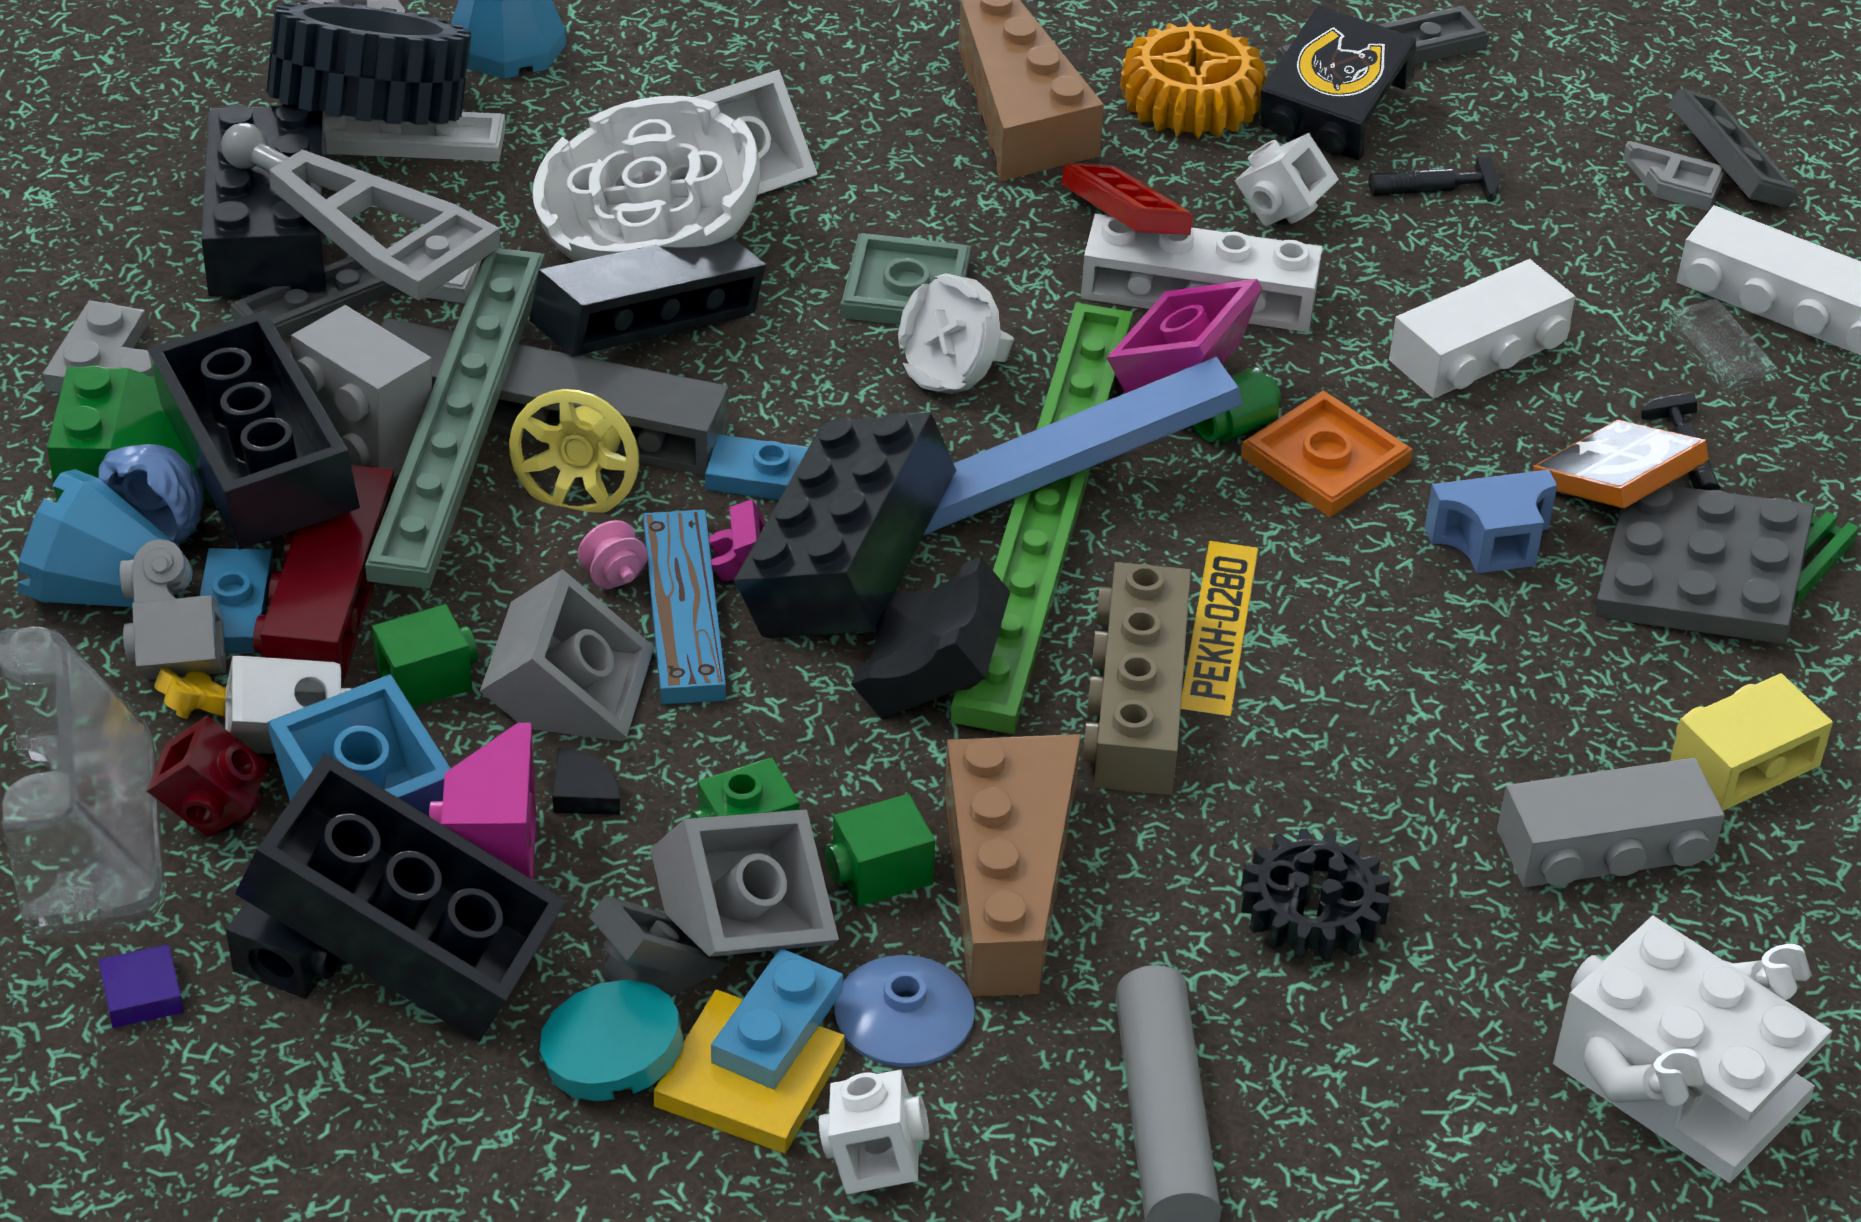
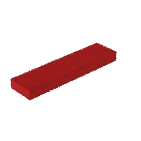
[1061,163,1193,235]

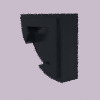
[552,748,620,815]

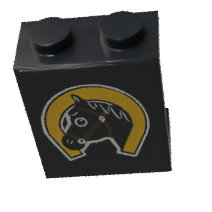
[1261,5,1416,160]

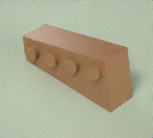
[958,0,1104,181]
[944,734,1081,997]

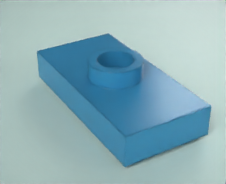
[705,434,809,500]
[200,548,274,654]

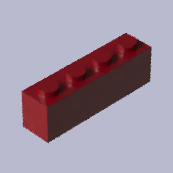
[253,465,395,687]

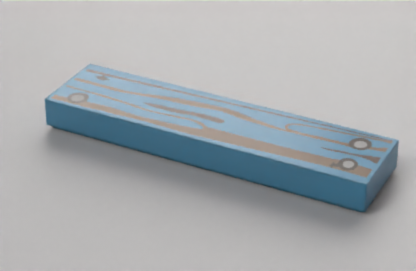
[643,510,726,705]

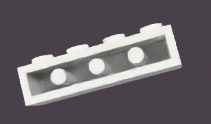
[1081,214,1322,332]

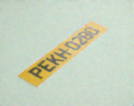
[1181,541,1258,716]

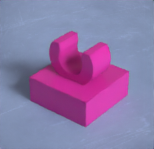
[709,499,766,581]

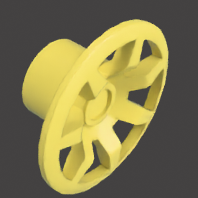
[509,389,639,513]

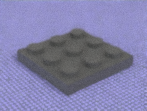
[1596,485,1814,644]

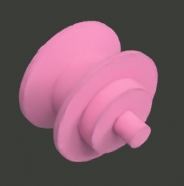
[578,520,648,590]

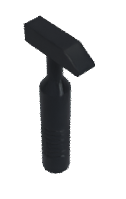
[1368,156,1500,202]
[1641,392,1721,491]

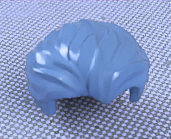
[98,444,205,545]

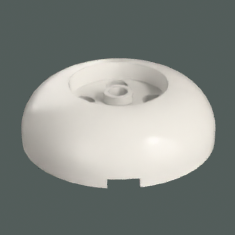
[533,96,760,262]

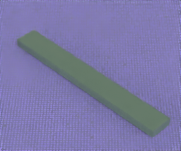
[365,248,545,589]

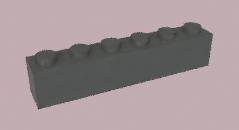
[381,318,729,475]

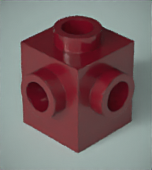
[146,716,269,836]

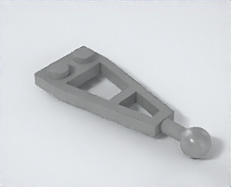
[221,123,500,301]

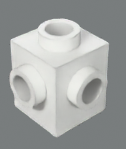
[1235,133,1339,226]
[819,1069,929,1195]

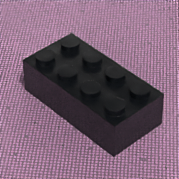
[201,104,328,297]
[147,310,360,550]
[734,412,957,638]
[235,753,566,1043]

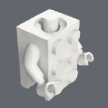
[1553,915,1832,1183]

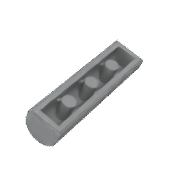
[1115,965,1221,1222]

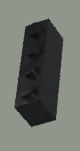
[529,237,766,357]

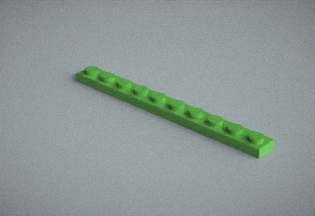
[951,303,1133,735]

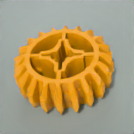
[1120,22,1267,139]

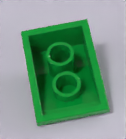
[47,366,214,505]

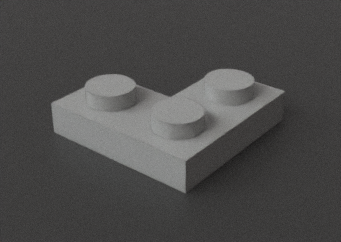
[43,300,154,393]

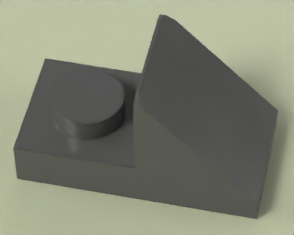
[589,895,728,997]

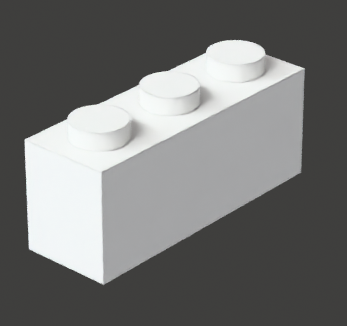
[1389,259,1575,399]

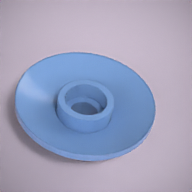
[834,955,975,1067]

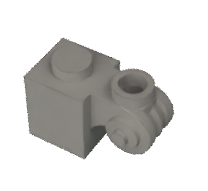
[120,539,226,680]

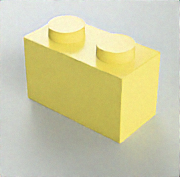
[1670,673,1833,811]

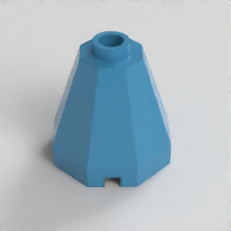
[451,0,566,79]
[17,469,179,607]

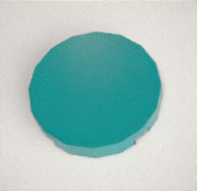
[539,980,684,1101]

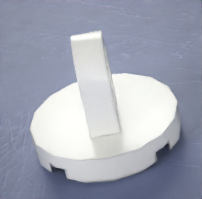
[898,273,1014,394]

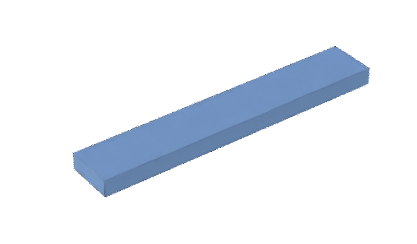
[924,356,1243,535]

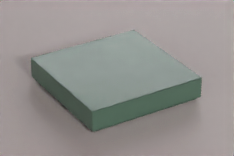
[841,233,971,325]

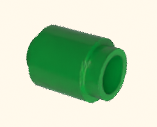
[1193,367,1281,443]

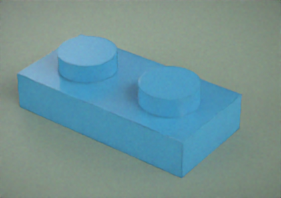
[711,948,843,1090]

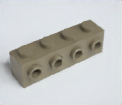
[1082,562,1191,795]

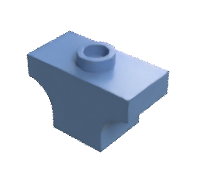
[1424,470,1557,573]

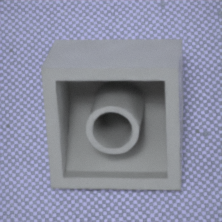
[480,569,654,741]
[650,810,839,957]

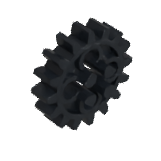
[1240,828,1391,961]

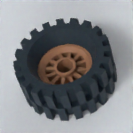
[266,1,471,125]

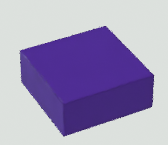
[98,944,184,1028]

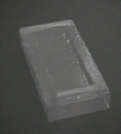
[1664,299,1778,395]

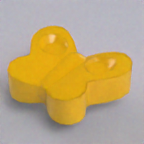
[154,667,226,719]

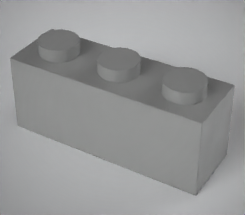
[1497,758,1725,888]

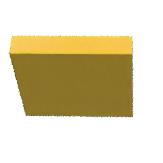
[653,990,845,1154]

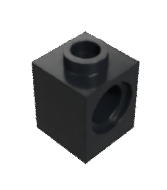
[225,901,342,999]

